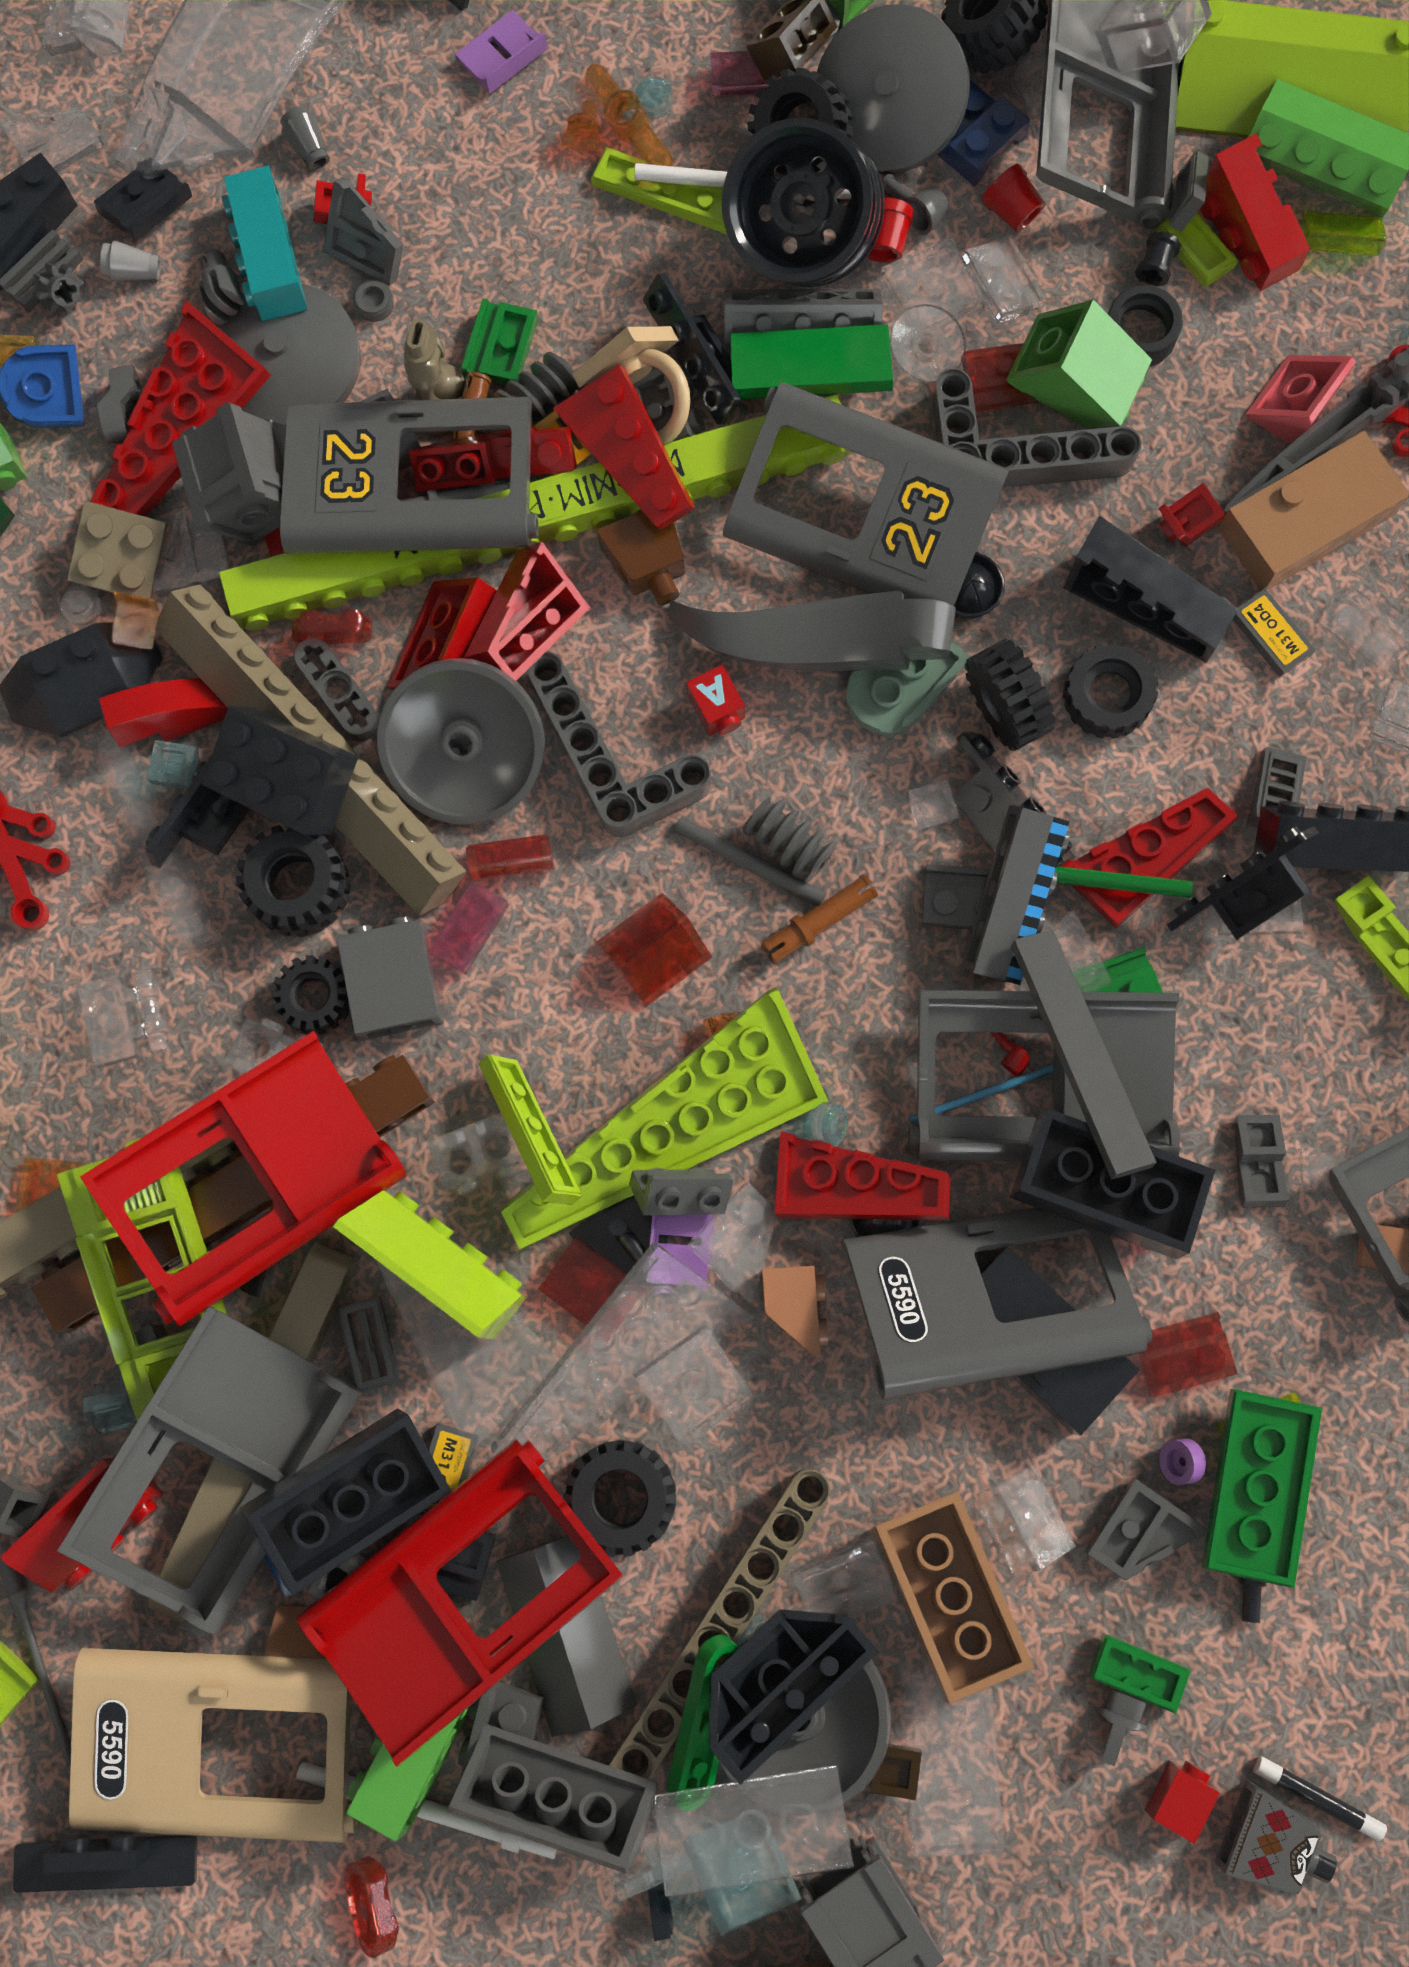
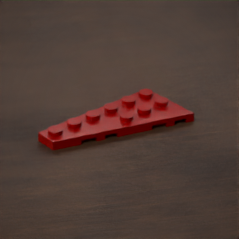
[90,300,272,517]

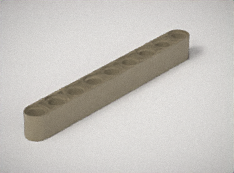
[148,1242,357,1623]
[607,1468,830,1780]

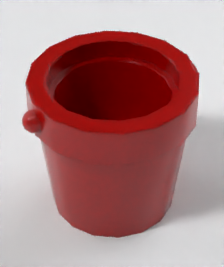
[981,163,1046,232]
[867,197,913,263]

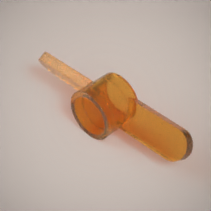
[585,64,673,166]

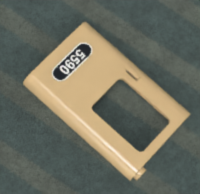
[69,1648,358,1843]

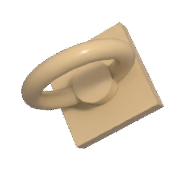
[572,326,690,444]

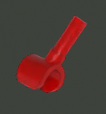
[990,1032,1029,1077]

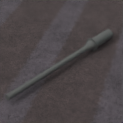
[0,1546,71,1767]

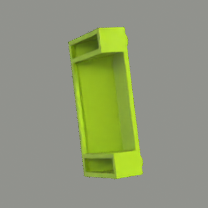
[1176,0,1409,138]

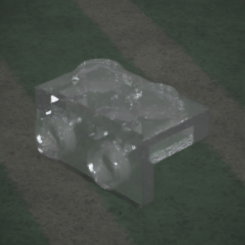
[974,1465,1076,1576]

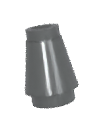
[280,106,330,170]

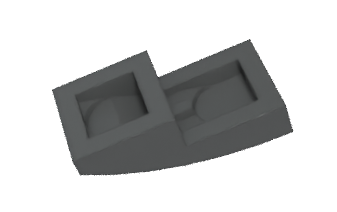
[1235,1115,1289,1208]

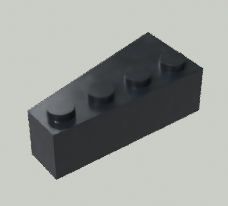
[0,152,78,291]
[1063,516,1238,663]

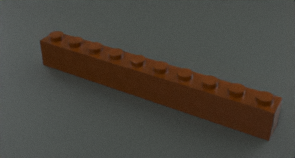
[31,1055,435,1333]

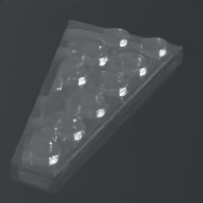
[376,1187,563,1456]
[490,1241,755,1467]

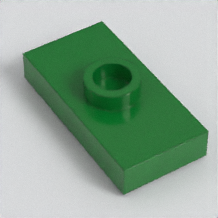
[1088,1633,1191,1714]

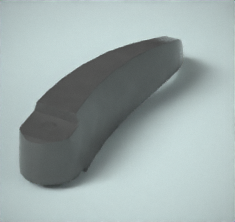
[669,591,956,671]

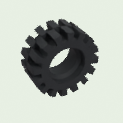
[271,955,349,1034]

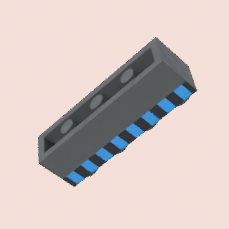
[961,805,1070,985]

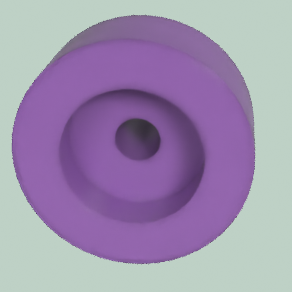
[1159,1438,1207,1485]

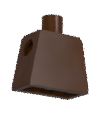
[597,510,685,605]

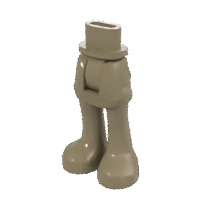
[404,318,466,436]

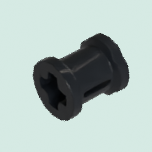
[1135,231,1182,287]

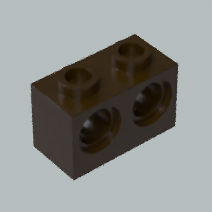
[746,0,838,81]

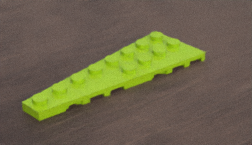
[501,987,829,1250]

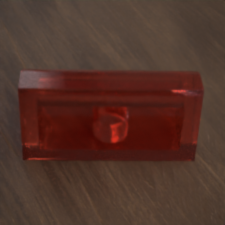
[466,834,555,881]

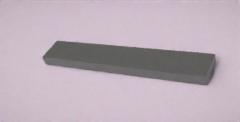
[1011,930,1157,1180]

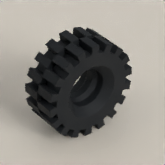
[965,639,1055,751]

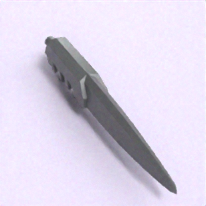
[1224,348,1409,514]

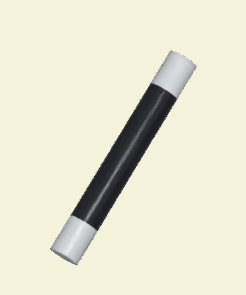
[1253,1756,1387,1842]

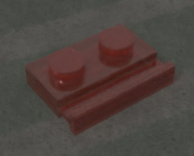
[961,343,1040,412]
[538,1237,646,1341]
[1138,1312,1238,1397]

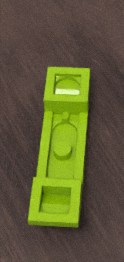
[1334,875,1409,1001]

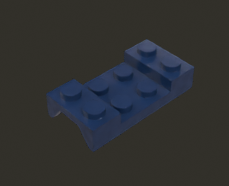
[937,80,1031,187]

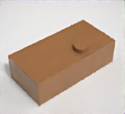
[1218,430,1409,590]
[872,1491,1034,1704]

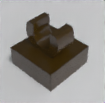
[869,1744,922,1800]

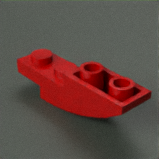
[409,426,577,491]

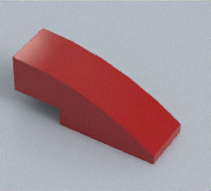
[99,678,228,748]

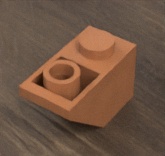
[762,1266,828,1355]

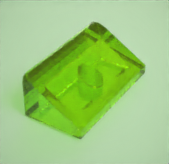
[1301,211,1387,256]

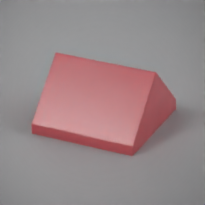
[1246,355,1356,444]

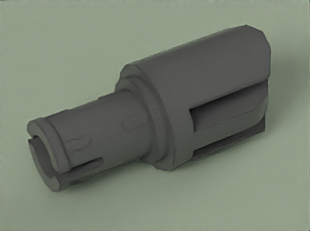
[199,249,244,325]

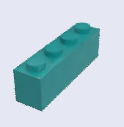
[221,165,308,322]

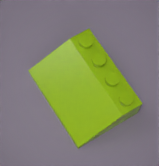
[333,1190,526,1339]

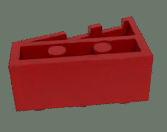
[1200,133,1310,291]
[464,542,590,681]

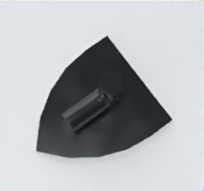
[569,1195,666,1285]

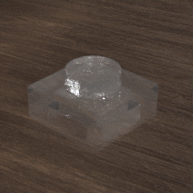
[906,780,960,833]
[1297,1147,1345,1192]

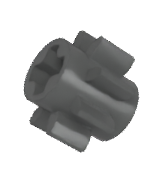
[32,262,84,314]

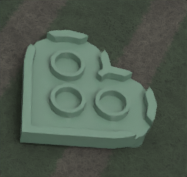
[845,642,970,738]

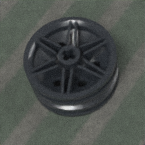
[722,118,885,287]

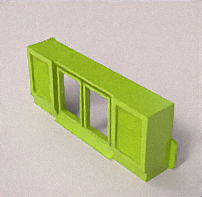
[57,1137,227,1421]

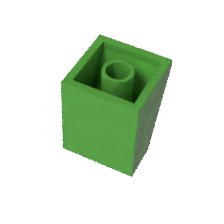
[1006,299,1152,429]

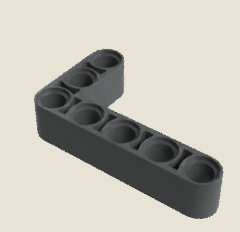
[932,368,1142,488]
[527,651,711,837]

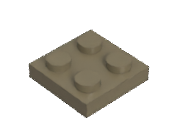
[67,501,168,602]

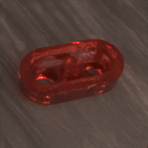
[291,609,373,644]
[344,1856,399,1958]

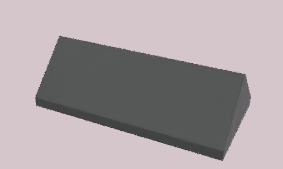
[496,1535,637,1737]
[449,1724,657,1873]

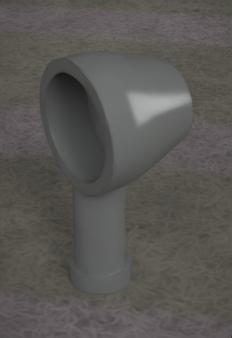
[882,174,949,234]

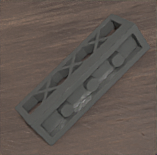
[724,289,883,344]

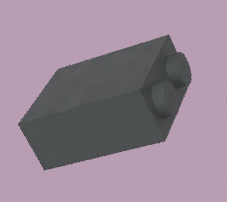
[337,916,444,1041]

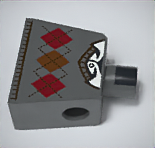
[1215,1779,1337,1894]

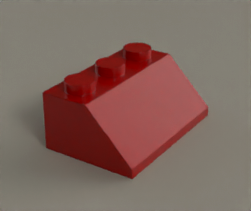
[387,577,497,691]
[0,1457,164,1593]

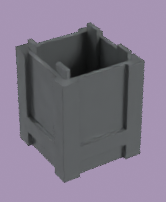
[172,402,286,546]
[798,1835,944,1967]

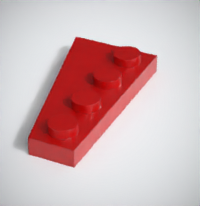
[553,365,696,530]
[1059,788,1238,929]
[774,1131,950,1220]

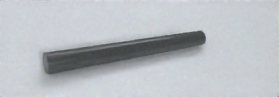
[674,817,827,906]

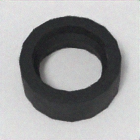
[1108,285,1183,367]

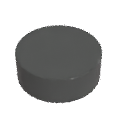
[353,280,394,322]

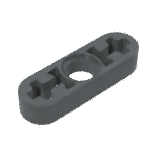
[294,638,379,740]

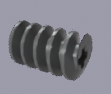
[493,352,582,428]
[743,797,837,883]

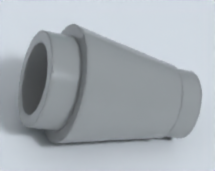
[100,240,161,281]

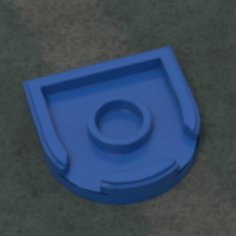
[0,344,85,428]

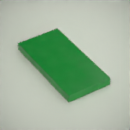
[731,324,893,400]
[1201,1389,1322,1589]

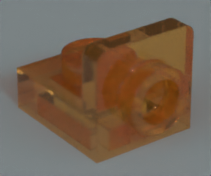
[111,592,159,649]

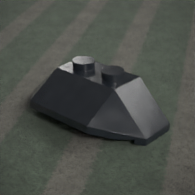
[0,621,163,737]
[708,1609,879,1785]

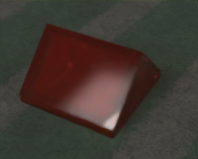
[596,893,712,1007]

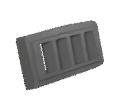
[1247,747,1307,828]

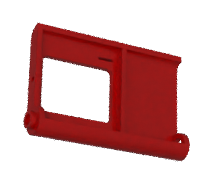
[80,1031,407,1327]
[296,1439,623,1767]

